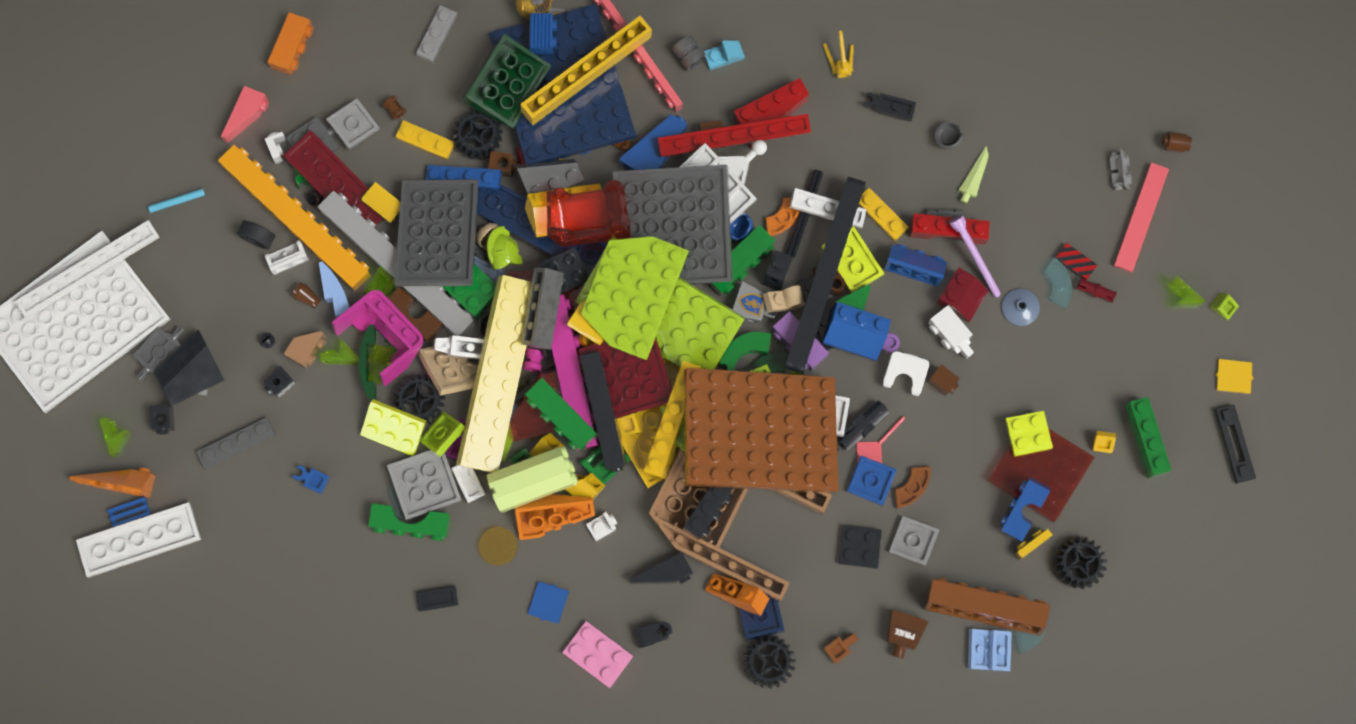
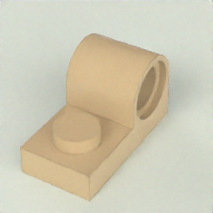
[763,285,806,313]

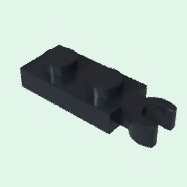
[863,92,917,122]

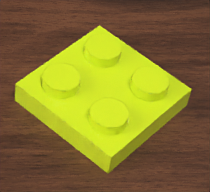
[1005,411,1053,457]

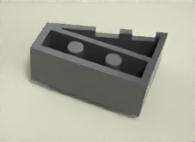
[515,159,584,195]

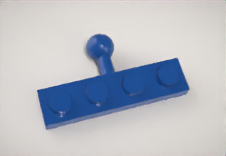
[425,165,502,190]

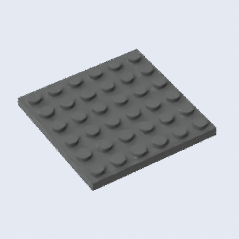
[613,165,733,284]

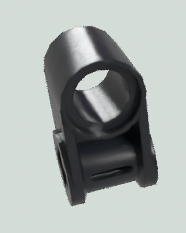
[633,621,672,648]

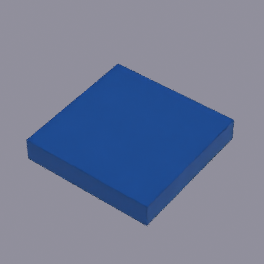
[846,456,897,506]

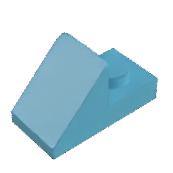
[704,40,745,70]

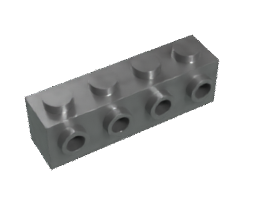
[521,268,564,349]

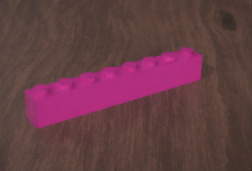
[551,294,599,451]

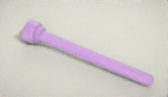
[949,215,1001,297]

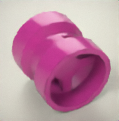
[522,349,544,372]

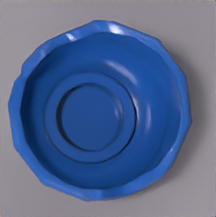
[730,212,754,241]

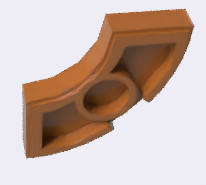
[894,466,931,509]

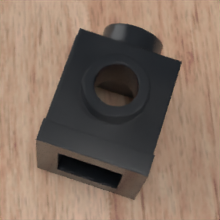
[264,366,296,398]

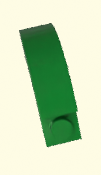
[719,332,771,371]

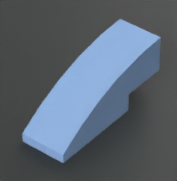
[319,262,351,318]

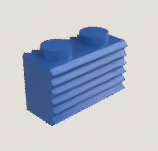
[529,13,557,55]

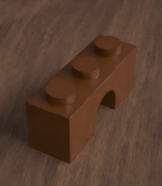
[388,287,444,344]

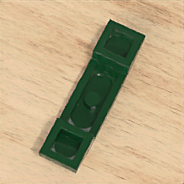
[358,325,377,401]

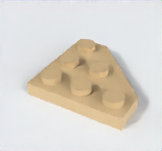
[418,347,478,396]

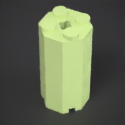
[487,446,578,513]

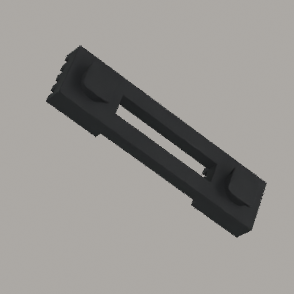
[1214,404,1256,484]

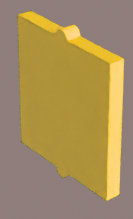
[1215,359,1253,394]

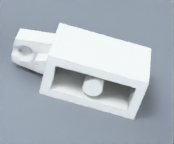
[928,305,974,359]
[433,336,484,360]

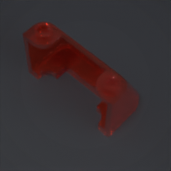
[547,180,631,246]

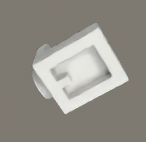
[265,132,286,164]
[586,512,617,542]

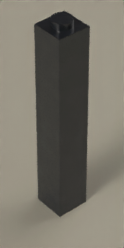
[580,351,627,473]

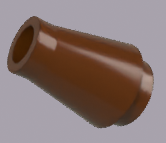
[292,282,321,309]

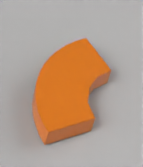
[765,197,800,237]

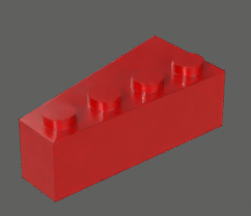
[733,78,809,149]

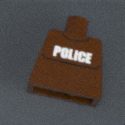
[887,610,929,659]

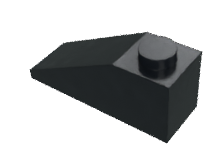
[630,552,693,584]

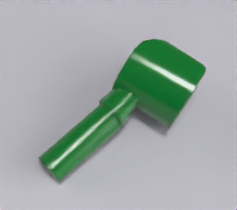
[293,167,308,189]

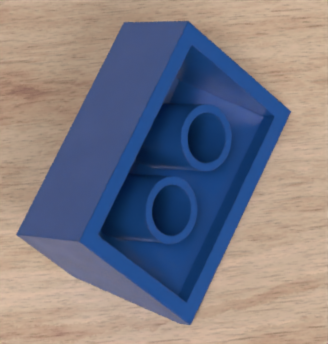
[884,244,947,287]
[822,302,891,361]

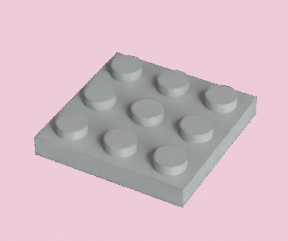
[387,450,461,521]

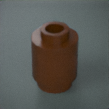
[1162,131,1192,153]

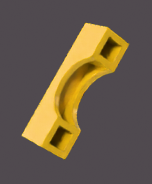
[529,432,605,500]

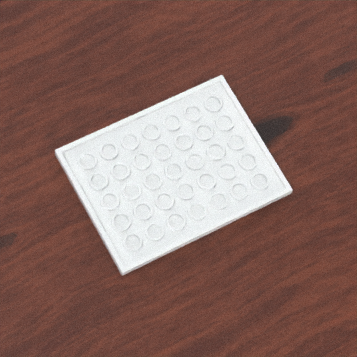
[0,231,171,413]

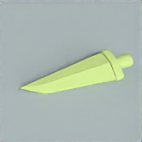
[958,146,989,204]

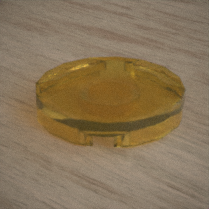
[479,527,518,566]

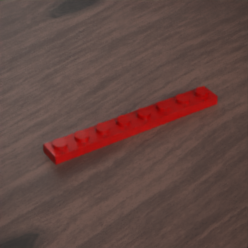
[658,114,811,157]

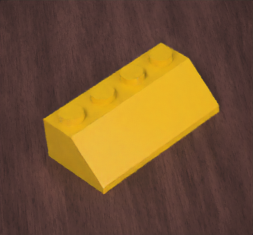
[525,183,609,237]

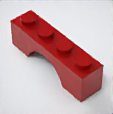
[910,214,990,245]

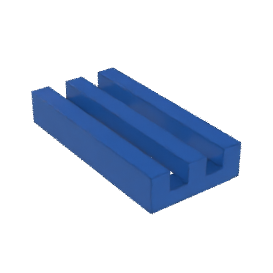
[107,497,151,527]

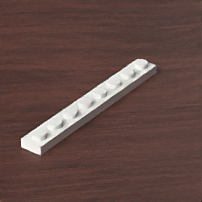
[15,220,160,318]

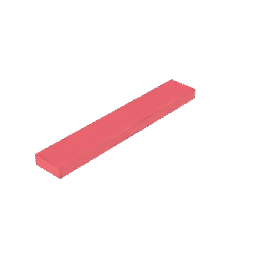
[1114,162,1169,273]

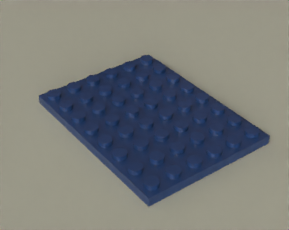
[489,4,637,164]

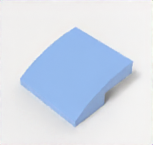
[968,629,1012,671]

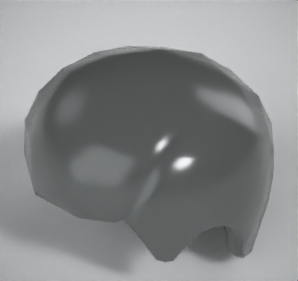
[934,121,963,150]

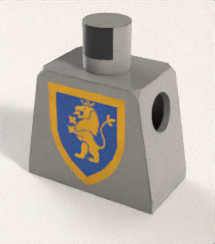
[733,281,776,324]

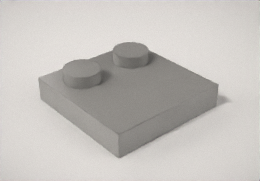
[326,99,379,150]
[889,516,940,567]

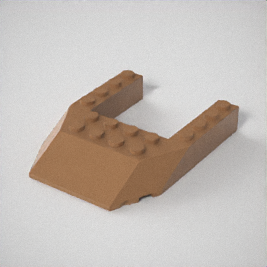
[649,450,832,602]

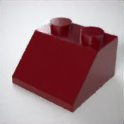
[936,267,989,323]

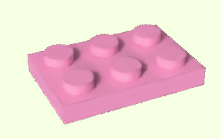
[563,621,633,688]

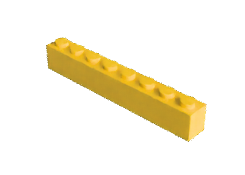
[520,16,652,125]

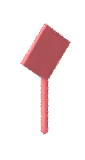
[856,416,905,464]

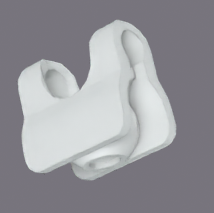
[883,351,929,396]

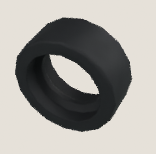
[237,220,276,250]

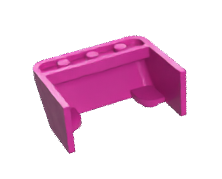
[332,290,423,387]

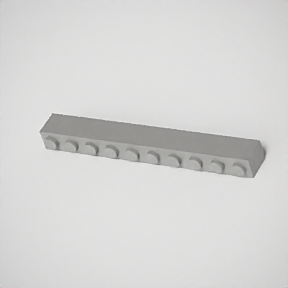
[318,190,474,336]

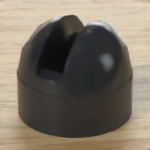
[307,190,324,206]
[259,333,276,349]

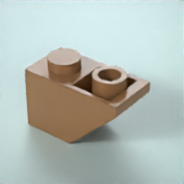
[284,331,327,369]

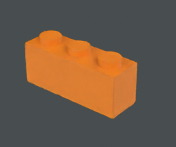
[268,12,314,76]

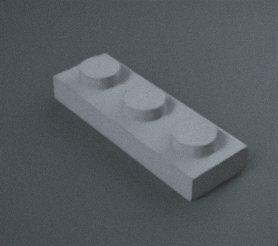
[416,5,457,63]

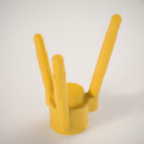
[823,30,854,78]

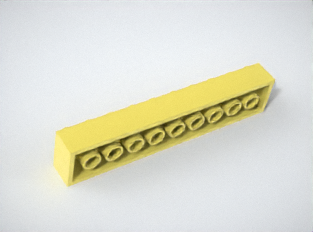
[456,275,532,473]

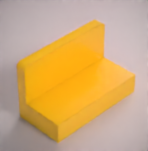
[362,182,400,223]

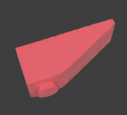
[221,86,269,143]

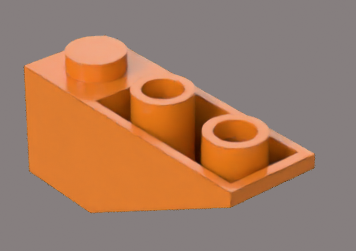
[705,573,769,616]

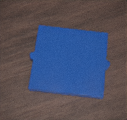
[528,581,569,624]

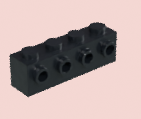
[683,487,739,540]

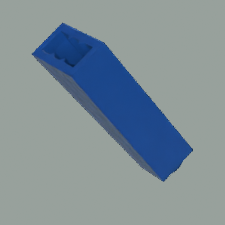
[619,114,687,171]

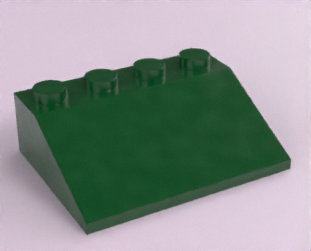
[461,34,551,129]

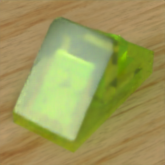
[1168,276,1205,309]
[320,339,359,365]
[367,344,395,384]
[99,417,131,458]

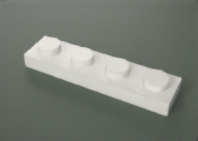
[789,188,867,229]

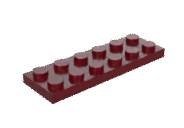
[283,130,384,228]

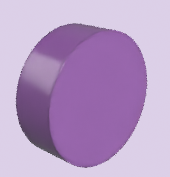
[882,333,900,353]

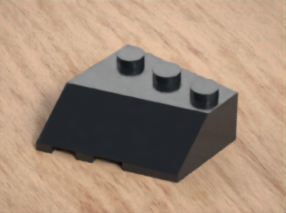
[154,329,225,406]

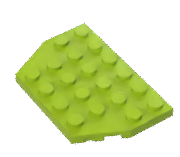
[581,236,689,360]

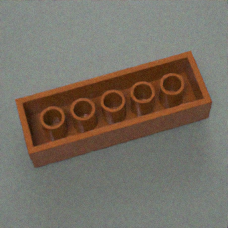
[925,578,1050,636]

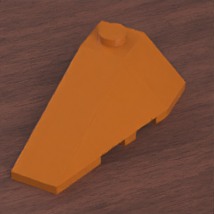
[69,467,155,498]
[515,494,595,540]

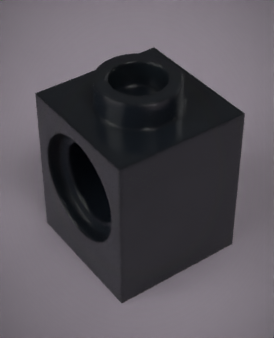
[150,405,174,435]

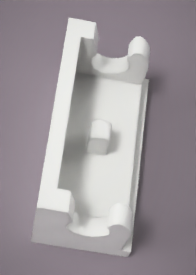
[264,240,309,275]

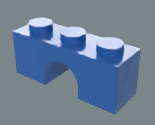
[1000,477,1051,541]

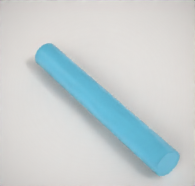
[148,188,205,213]

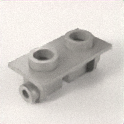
[1109,149,1132,190]

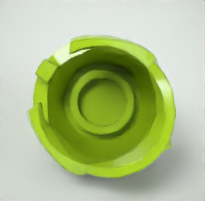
[487,226,523,270]

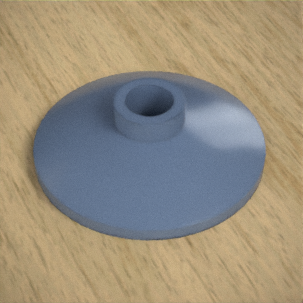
[1002,289,1040,326]

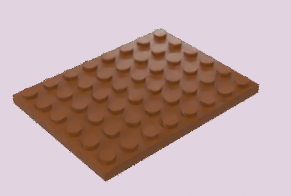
[684,368,839,493]

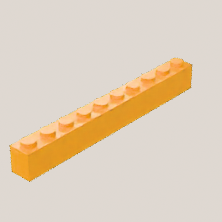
[218,145,371,292]

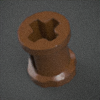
[382,96,407,121]

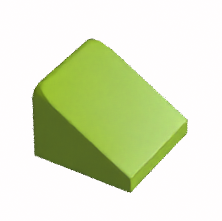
[1210,292,1239,320]

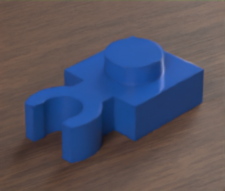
[292,465,330,495]

